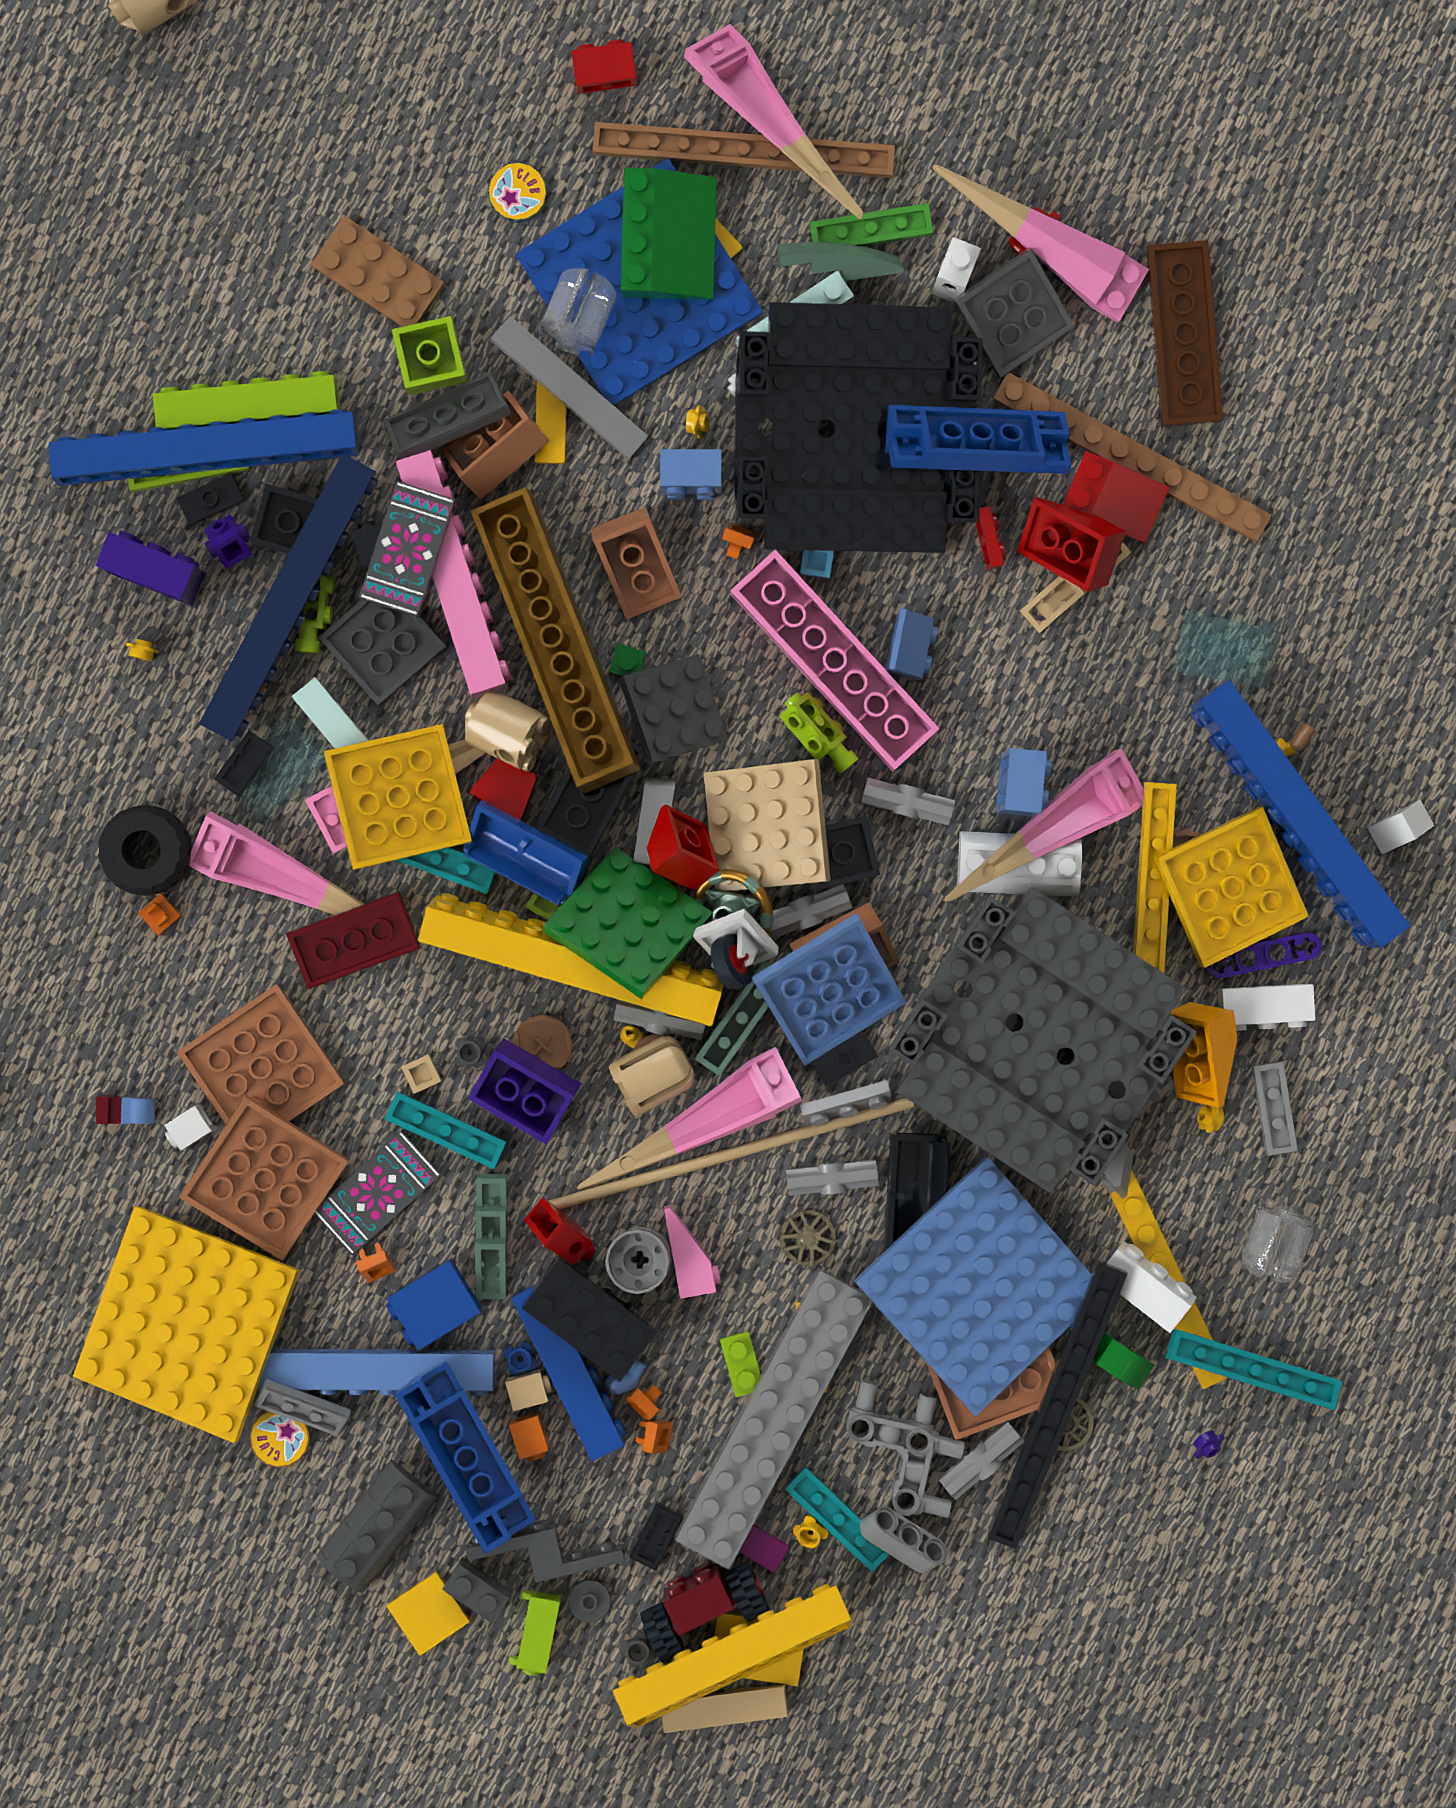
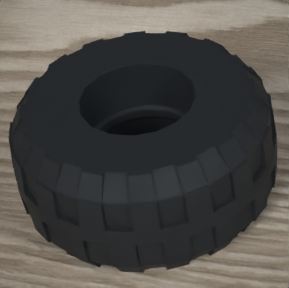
[98,805,192,896]

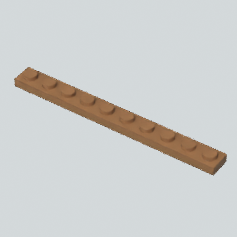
[592,122,895,178]
[993,372,1271,542]

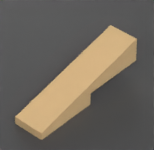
[1020,542,1132,633]
[662,1685,789,1733]

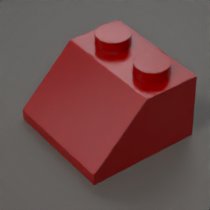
[646,804,720,890]

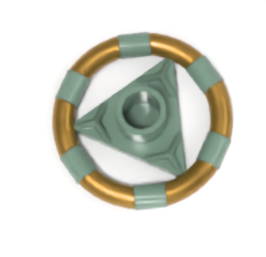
[692,869,773,935]

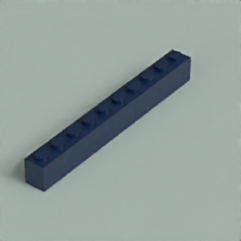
[199,453,379,741]

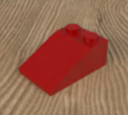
[1063,451,1170,543]
[1017,497,1126,592]

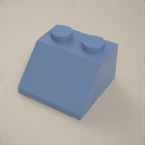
[886,608,938,680]

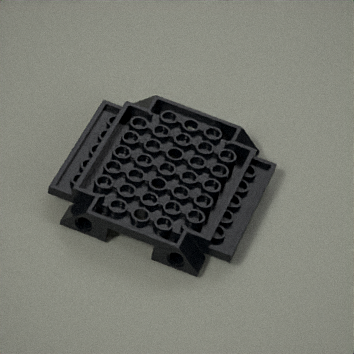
[734,302,983,553]

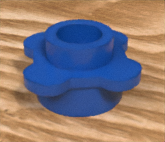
[503,1342,537,1376]

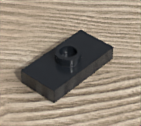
[177,473,245,526]
[214,730,275,797]
[812,1030,878,1086]
[629,1501,683,1571]

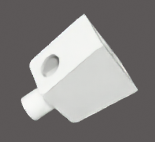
[931,237,981,303]

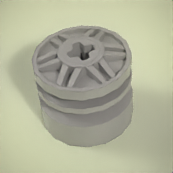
[605,1226,673,1294]

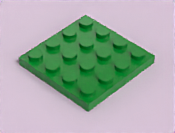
[543,847,713,999]

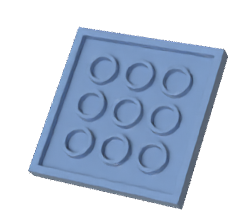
[751,913,907,1066]

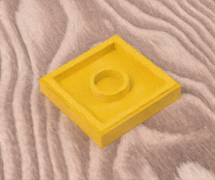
[386,1570,470,1656]

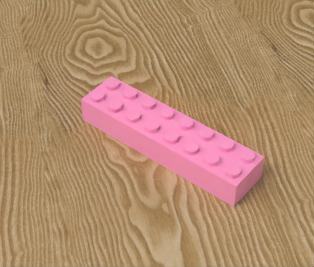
[396,450,513,699]
[730,550,939,772]

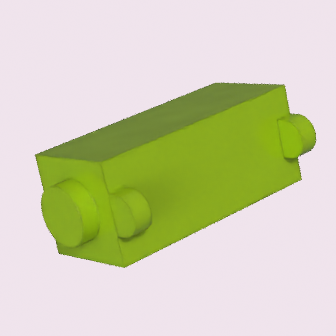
[508,1590,561,1676]

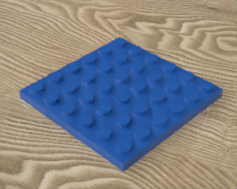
[515,158,763,406]

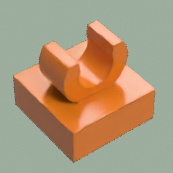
[722,522,757,559]
[138,893,182,936]
[356,1243,396,1283]
[624,1384,662,1421]
[635,1420,674,1454]

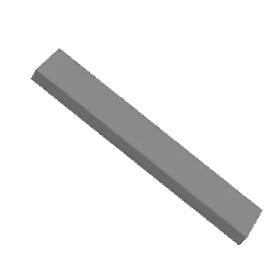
[490,316,648,460]

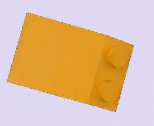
[1167,1002,1237,1108]

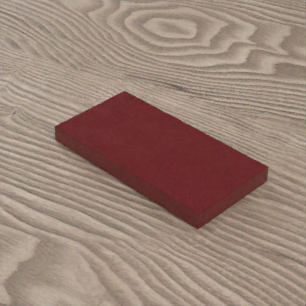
[286,891,421,989]

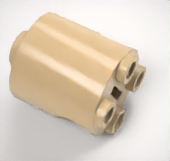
[108,0,198,37]
[465,689,552,772]

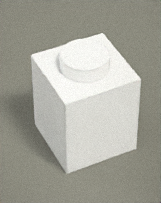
[164,1104,216,1151]

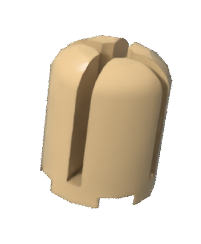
[608,1036,695,1116]

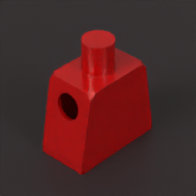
[469,758,538,820]
[524,1197,595,1264]

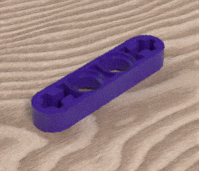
[1205,933,1321,978]

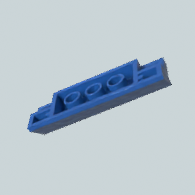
[885,405,1072,474]
[394,1361,536,1554]

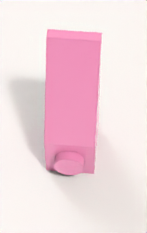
[664,1205,721,1299]

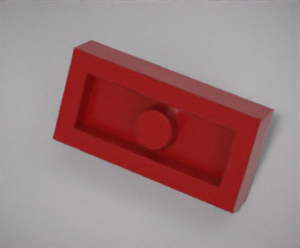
[975,506,1006,571]

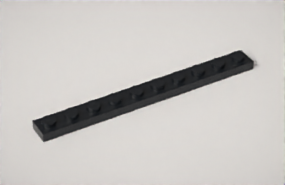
[987,1260,1128,1549]

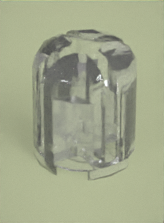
[537,267,616,356]
[1241,1198,1318,1283]

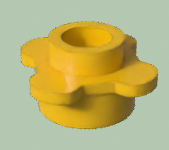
[686,405,710,439]
[126,639,159,661]
[1197,1105,1224,1133]
[793,1515,829,1549]

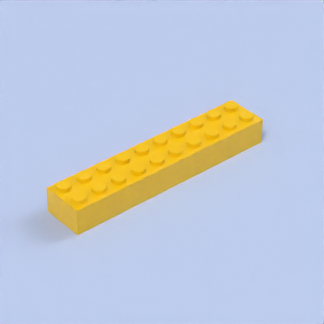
[418,893,724,1026]

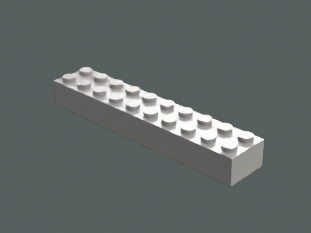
[675,1268,872,1570]

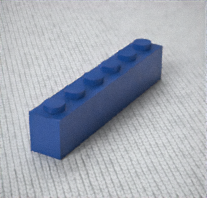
[511,1283,628,1462]

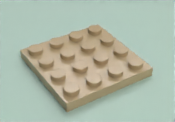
[704,759,831,891]

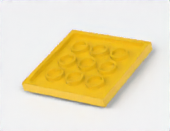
[323,724,472,870]
[1154,807,1309,968]

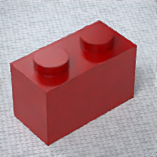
[571,39,637,94]

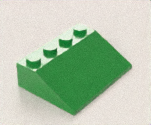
[621,168,717,300]

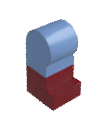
[95,1095,155,1124]

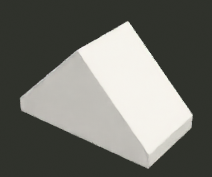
[1367,799,1434,854]

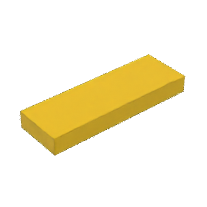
[535,382,567,464]

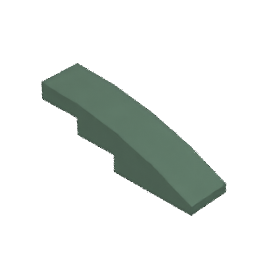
[777,242,903,281]
[475,1174,507,1299]

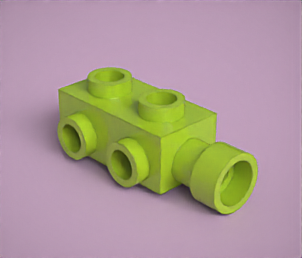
[295,572,335,654]
[779,692,859,774]

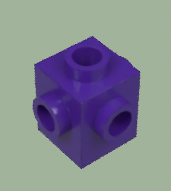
[204,514,253,569]

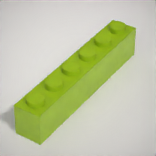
[152,371,340,430]

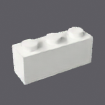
[1218,984,1315,1031]
[1107,1241,1197,1333]

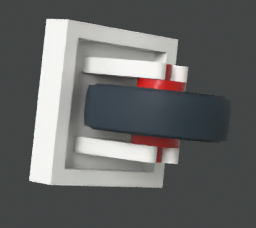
[693,909,779,990]

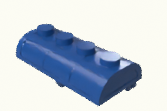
[463,800,590,906]

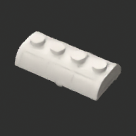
[957,831,1082,897]

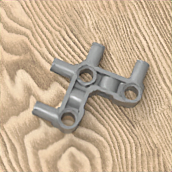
[846,1380,965,1518]

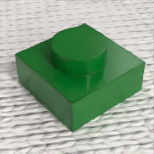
[609,643,646,676]

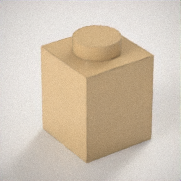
[505,1368,553,1411]

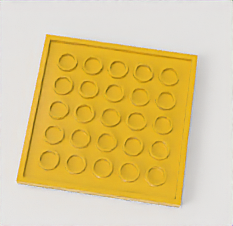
[73,1206,300,1443]

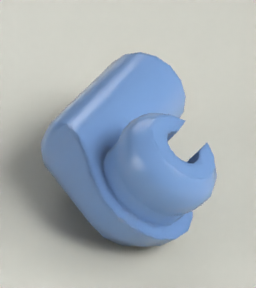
[605,1360,647,1395]

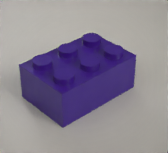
[95,530,205,606]
[467,1038,582,1144]

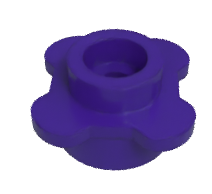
[1193,1431,1225,1459]

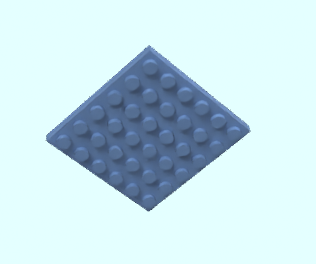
[854,1157,1092,1416]

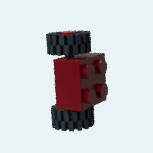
[640,1561,770,1663]

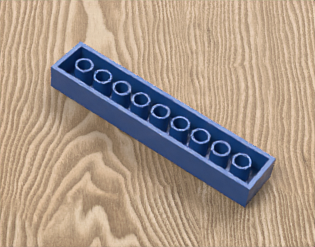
[1190,680,1410,948]

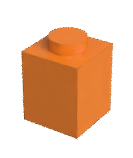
[509,1411,550,1461]

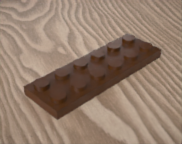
[1146,240,1223,427]

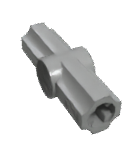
[861,778,955,826]
[759,884,852,939]
[613,999,705,1040]
[786,1159,879,1196]
[938,1421,1025,1500]

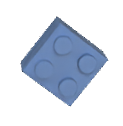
[660,449,721,501]

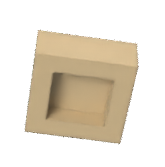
[401,1054,442,1094]

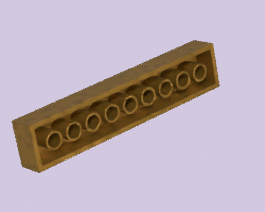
[471,487,641,793]

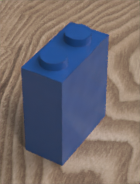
[386,1258,482,1350]

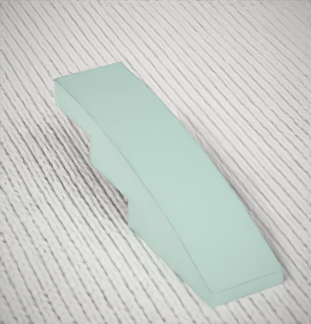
[291,678,369,748]

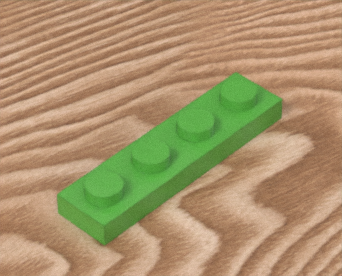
[809,203,933,247]

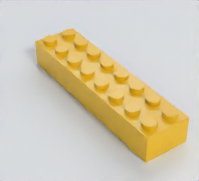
[612,1584,854,1729]

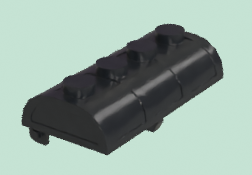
[883,1133,950,1252]

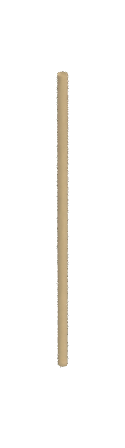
[536,1097,915,1209]

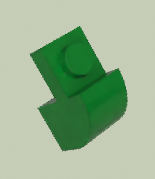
[1093,1331,1155,1390]

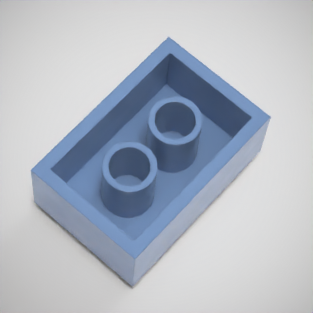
[995,748,1051,816]

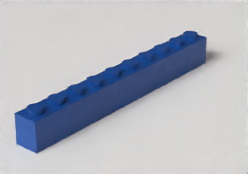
[49,409,360,486]

